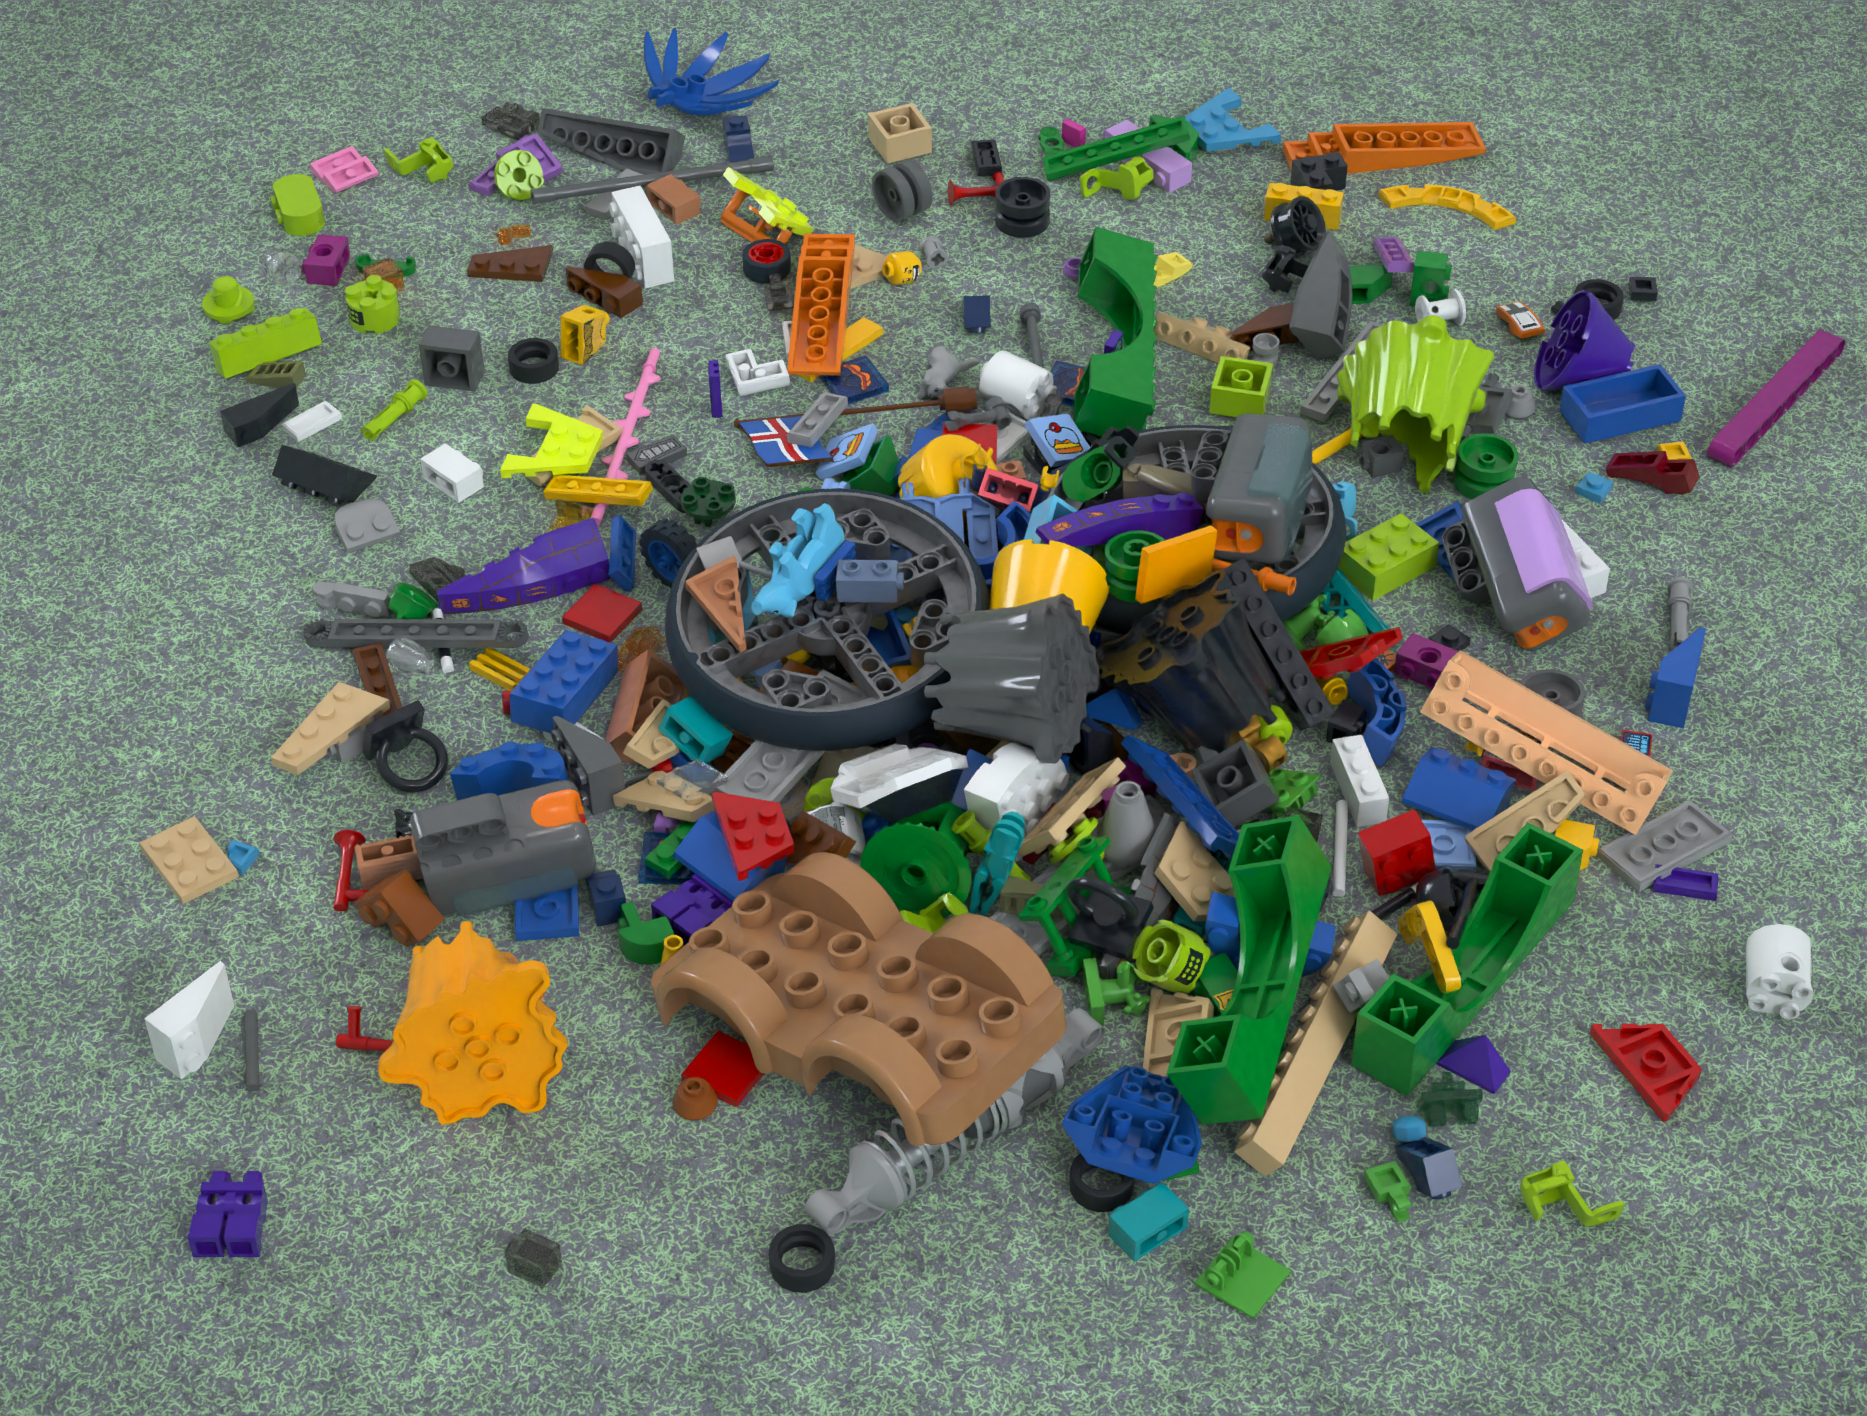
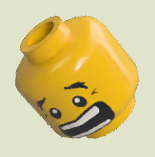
[882,251,922,285]

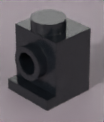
[1326,700,1367,743]

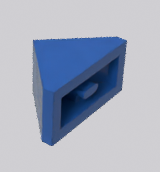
[1086,688,1144,730]

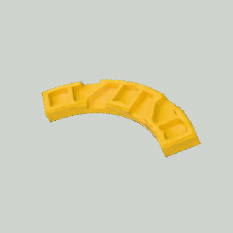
[1378,184,1516,230]

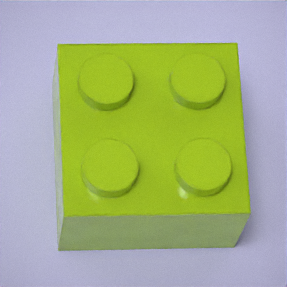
[1209,356,1273,417]

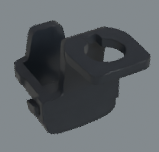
[1262,245,1310,293]
[1088,426,1139,469]

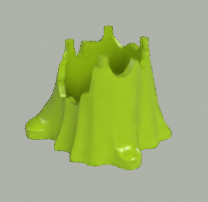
[1337,315,1494,493]

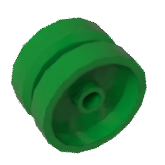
[1453,433,1519,499]
[1105,530,1165,602]

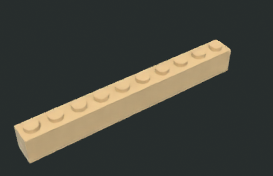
[1234,910,1397,1176]

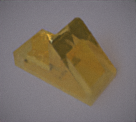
[546,499,594,533]

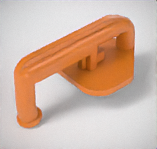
[721,189,793,245]

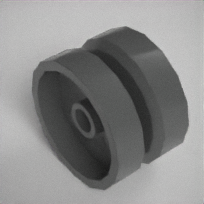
[872,159,933,223]
[1519,669,1585,730]

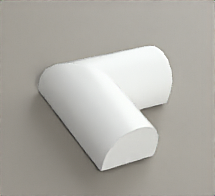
[725,349,790,396]

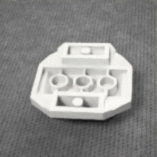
[830,744,968,823]

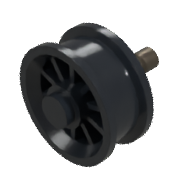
[1264,196,1326,257]

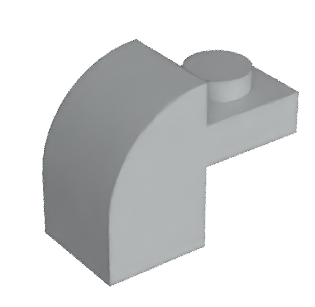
[1333,959,1389,1013]

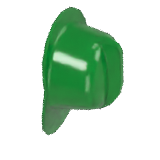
[1062,446,1123,502]
[388,582,438,619]

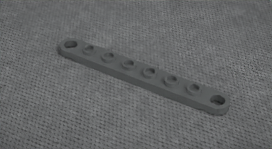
[303,619,529,648]

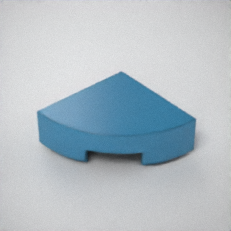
[228,840,260,875]

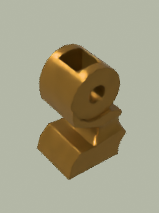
[1229,715,1287,773]

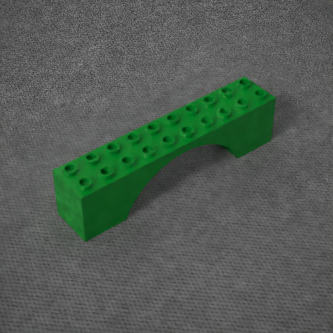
[1073,226,1157,439]
[1166,815,1332,1125]
[1351,822,1583,1096]

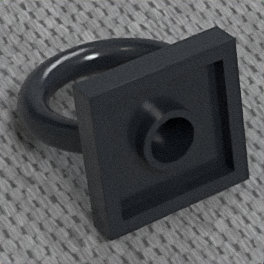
[362,700,448,792]
[1067,877,1154,961]

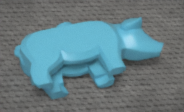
[751,503,844,618]

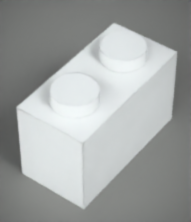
[420,443,484,503]

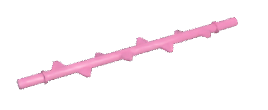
[591,348,661,526]

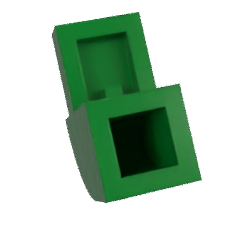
[617,901,675,965]

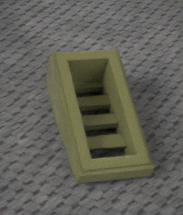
[246,361,306,389]
[1000,876,1068,917]

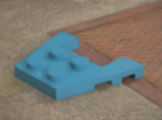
[1185,88,1281,152]

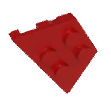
[1299,627,1403,679]
[712,792,794,881]
[1590,1023,1702,1122]

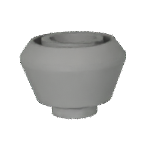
[1505,385,1536,419]

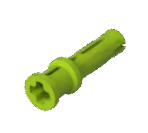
[361,379,428,441]
[951,810,1031,881]

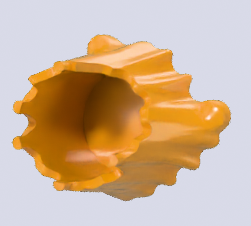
[378,921,568,1125]

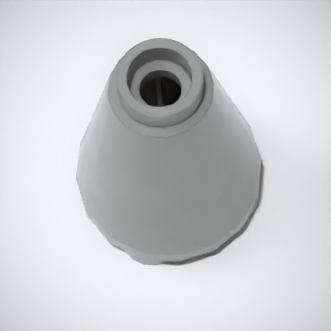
[1097,781,1156,869]

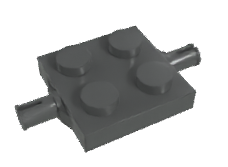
[1460,373,1513,443]

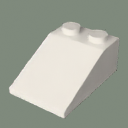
[145,961,234,1079]

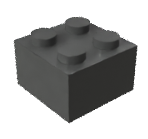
[419,325,485,391]
[1192,739,1279,827]

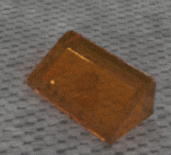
[618,626,665,672]

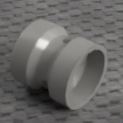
[1252,333,1279,367]

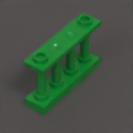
[1018,836,1132,977]

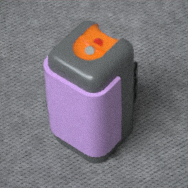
[1442,476,1593,652]

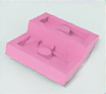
[310,146,379,193]

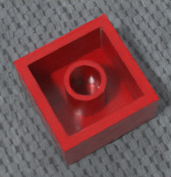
[1357,809,1436,896]

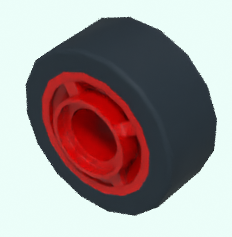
[742,239,791,283]

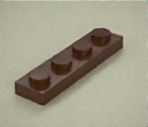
[353,642,402,721]

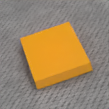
[1135,525,1217,604]

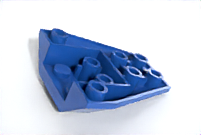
[1062,1065,1202,1184]

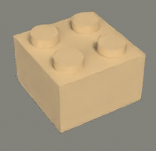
[868,103,932,164]

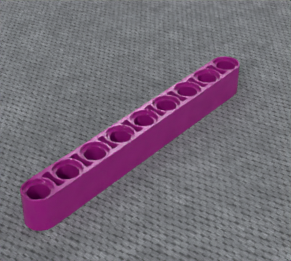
[1707,329,1846,468]

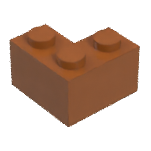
[354,870,445,947]

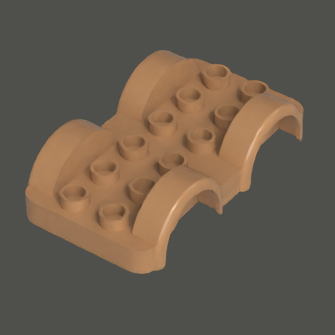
[651,852,1067,1146]

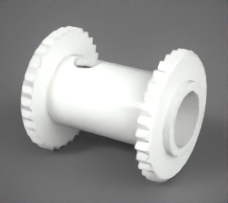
[1415,289,1466,326]

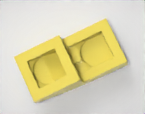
[1154,252,1193,288]

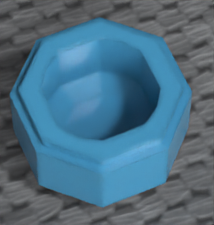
[1391,1115,1426,1142]

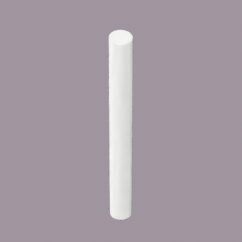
[1332,800,1348,897]

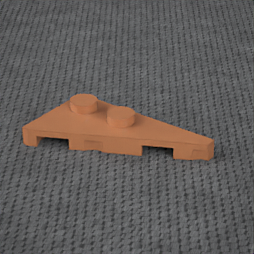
[685,556,747,653]

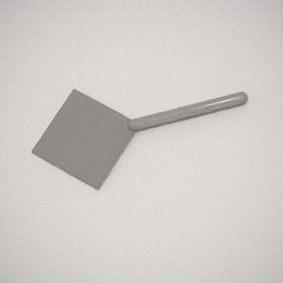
[696,536,772,578]

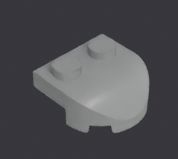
[335,499,400,553]

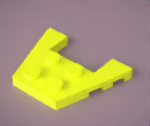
[723,167,814,236]
[500,403,604,478]

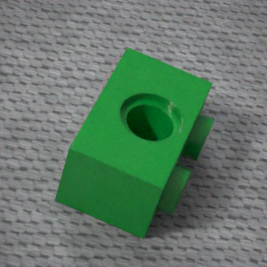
[1410,250,1452,307]

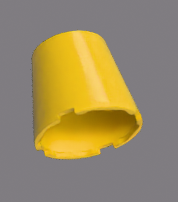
[989,539,1110,635]

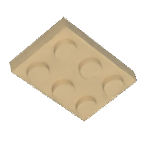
[139,816,239,904]

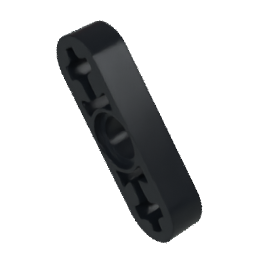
[645,460,690,513]

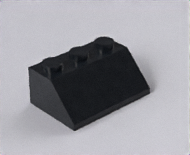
[272,444,377,505]
[1062,715,1114,773]

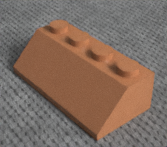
[605,649,689,764]

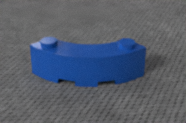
[1346,658,1407,767]

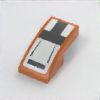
[1496,301,1545,339]

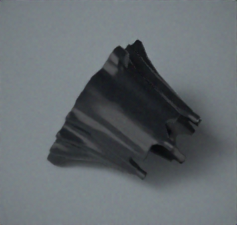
[1096,569,1286,754]

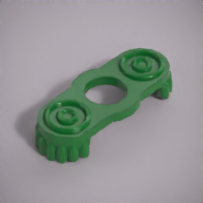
[1038,127,1064,156]
[355,253,416,277]

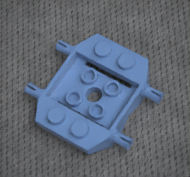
[889,478,998,604]

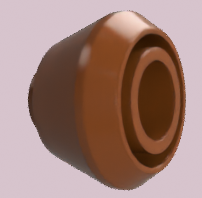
[672,1077,718,1120]

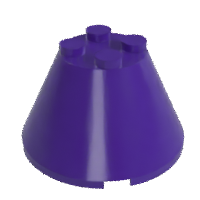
[1534,290,1635,391]

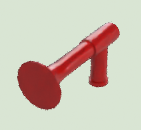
[947,172,1005,206]
[333,830,368,911]
[336,1005,393,1052]

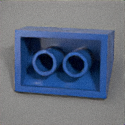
[1401,747,1516,831]
[673,811,787,901]

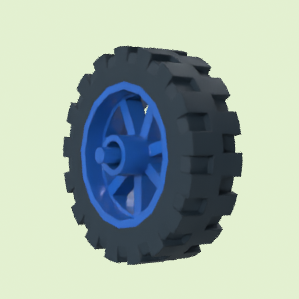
[639,518,697,589]

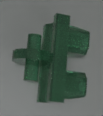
[1417,1072,1483,1127]

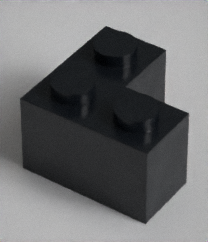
[1291,152,1348,191]

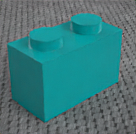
[658,696,733,767]
[1108,1182,1189,1262]

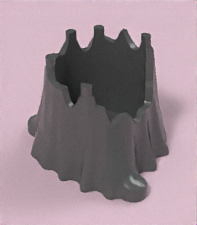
[924,594,1099,764]

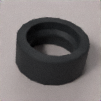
[584,241,635,279]
[1574,279,1624,320]
[508,338,559,384]
[1069,1153,1134,1212]
[769,1224,835,1293]

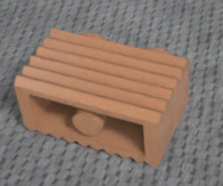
[646,174,701,225]
[355,834,424,890]

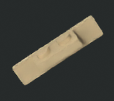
[1153,312,1250,363]

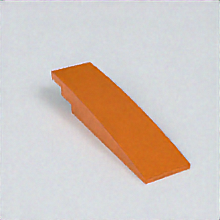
[1282,122,1486,174]
[787,234,855,376]

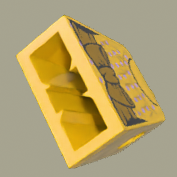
[561,305,610,365]

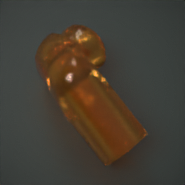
[496,224,531,245]

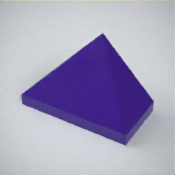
[1436,1035,1511,1094]

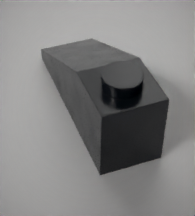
[220,383,299,447]

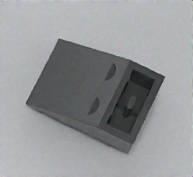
[551,716,625,816]

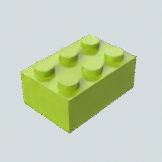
[1338,513,1439,601]

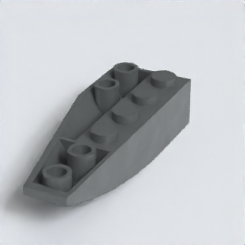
[1290,231,1352,360]

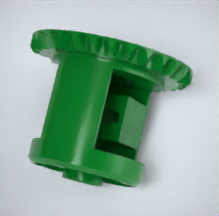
[860,802,972,918]

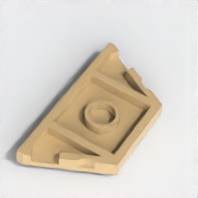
[851,245,887,289]
[1154,820,1235,921]
[1143,988,1214,1077]

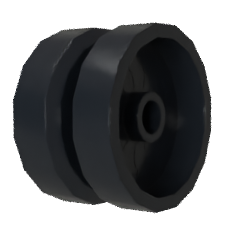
[995,177,1050,238]

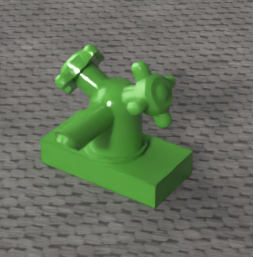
[1282,594,1335,651]
[1083,958,1151,1026]

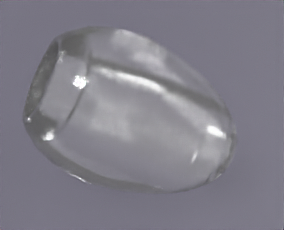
[386,638,434,676]

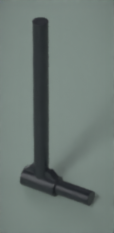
[1436,869,1489,949]

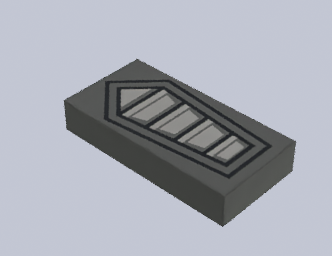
[626,434,687,475]

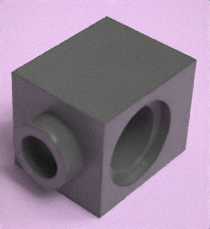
[1359,435,1404,478]

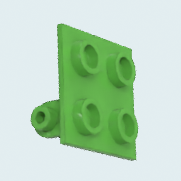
[1267,768,1321,819]
[1194,1231,1291,1319]

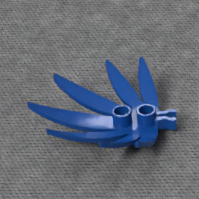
[644,28,779,115]

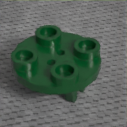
[680,477,736,527]

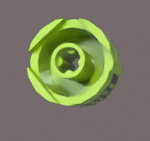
[345,275,400,334]
[1132,920,1210,993]

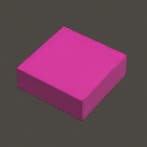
[1062,119,1086,148]

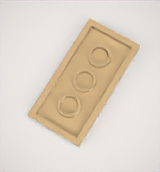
[1019,757,1126,857]

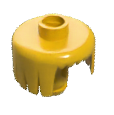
[898,434,998,531]

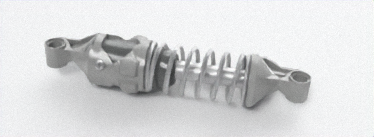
[804,1008,1106,1235]

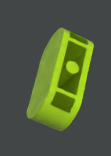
[270,174,325,236]

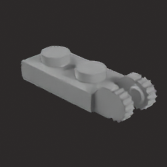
[312,581,393,618]

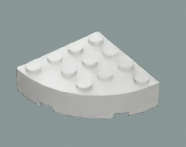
[964,742,1069,862]

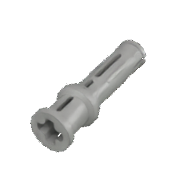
[1667,577,1694,650]

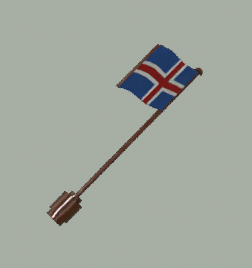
[734,386,978,467]

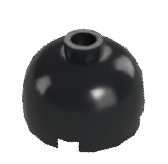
[1411,867,1461,932]

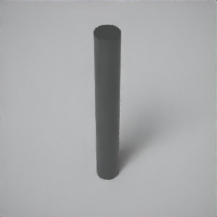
[244,1010,260,1092]

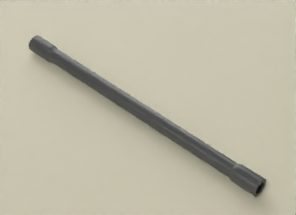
[531,156,774,204]

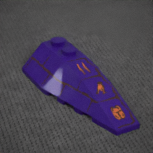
[1035,493,1204,546]
[437,518,611,615]

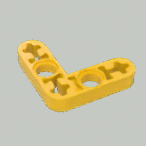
[1398,900,1461,994]

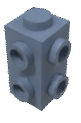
[836,560,904,603]

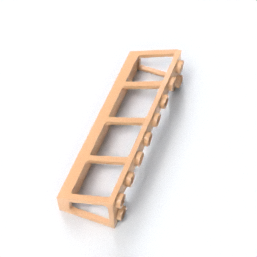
[1420,650,1673,835]

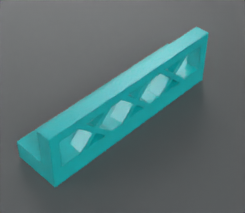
[1320,568,1390,633]

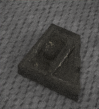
[409,557,466,602]

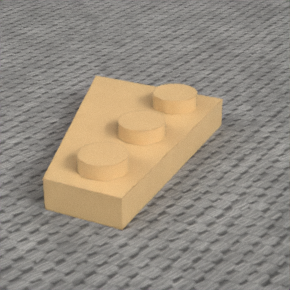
[623,699,683,769]
[613,770,715,822]

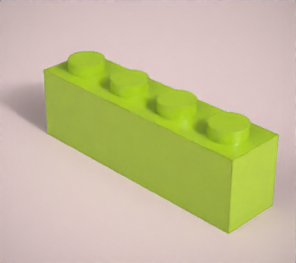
[209,308,322,379]

